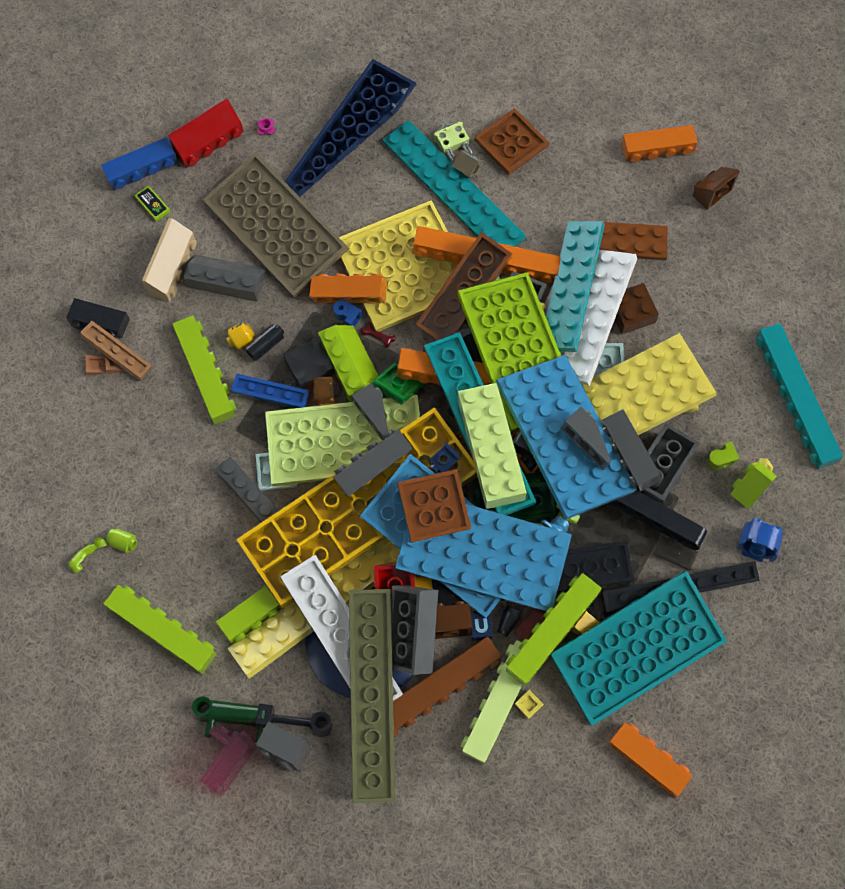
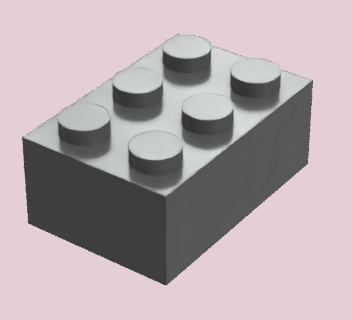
[256,721,311,772]

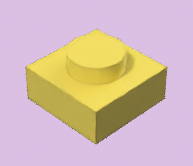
[514,689,544,720]

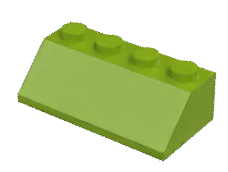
[318,325,378,402]

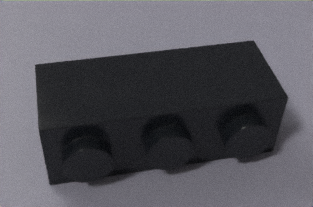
[66,298,130,338]

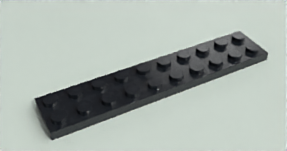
[431,541,634,606]

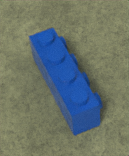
[101,137,178,190]

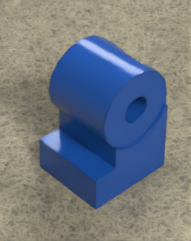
[333,300,362,327]

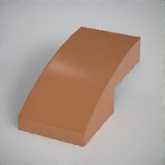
[85,355,125,375]

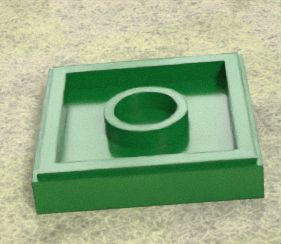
[372,363,424,405]

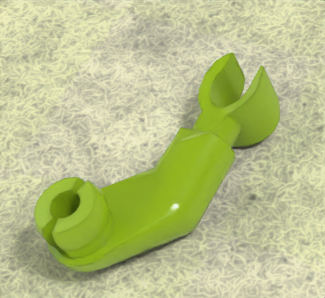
[68,537,108,574]

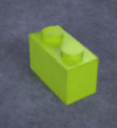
[730,461,777,509]

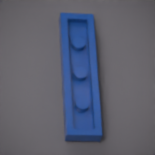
[231,374,310,408]

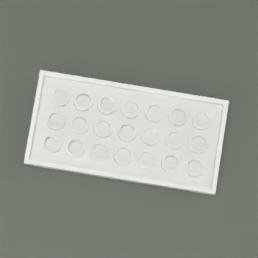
[544,250,637,386]

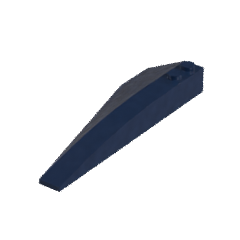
[285,59,417,197]

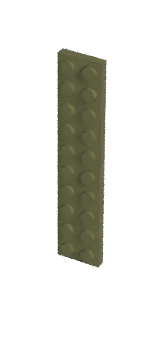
[349,589,395,803]

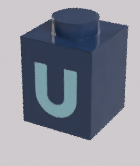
[471,611,493,641]

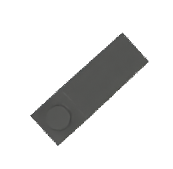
[352,383,388,440]
[560,407,611,470]

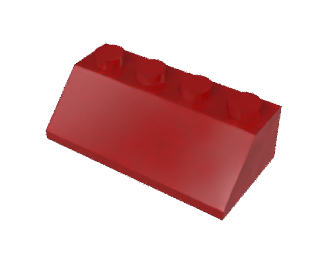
[168,98,244,168]

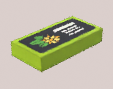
[134,185,171,222]

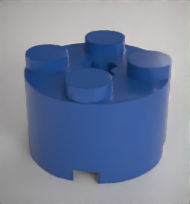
[737,518,783,562]

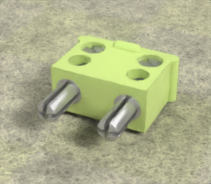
[434,122,472,162]

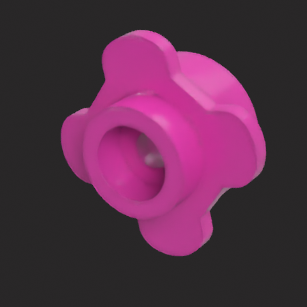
[257,118,275,135]

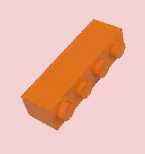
[622,125,698,162]
[309,274,387,303]
[608,722,693,798]

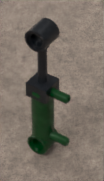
[192,696,332,743]

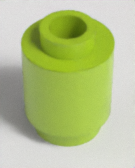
[106,528,137,553]

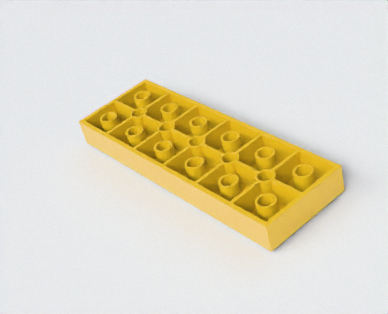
[236,407,477,608]

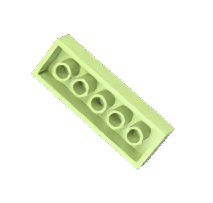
[458,383,527,509]

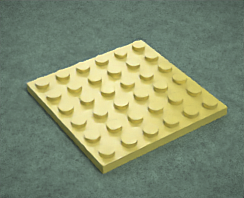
[339,200,457,332]

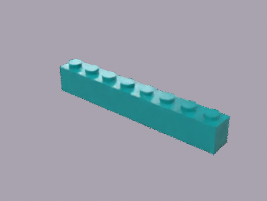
[756,323,844,470]

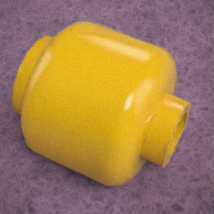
[226,322,255,350]

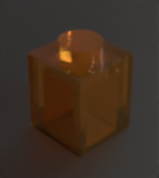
[314,377,335,406]

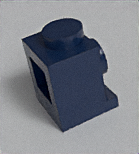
[429,442,461,474]

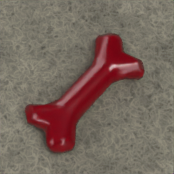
[361,322,396,348]

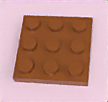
[474,108,549,175]
[397,469,471,543]

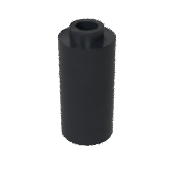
[244,324,284,362]

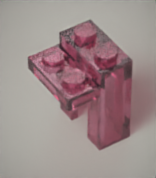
[200,725,257,796]

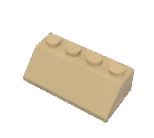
[142,218,197,302]

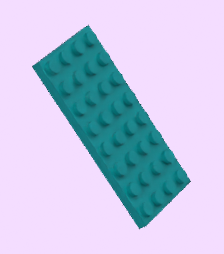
[550,571,727,726]

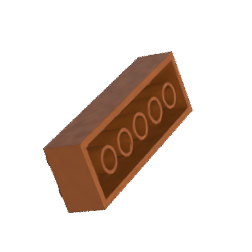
[416,232,512,340]

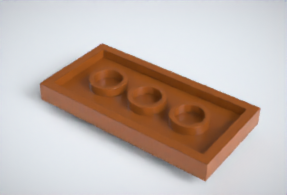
[599,222,668,260]

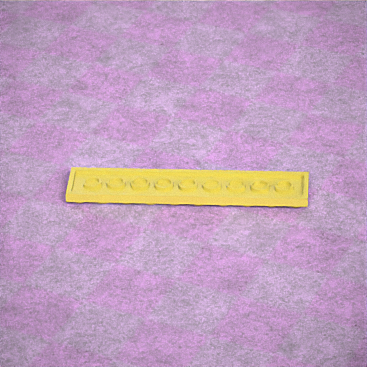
[227,538,400,679]

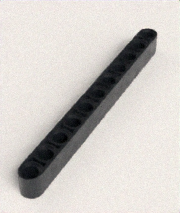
[512,428,707,550]

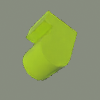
[707,441,739,470]

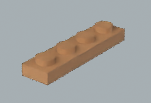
[79,321,152,381]

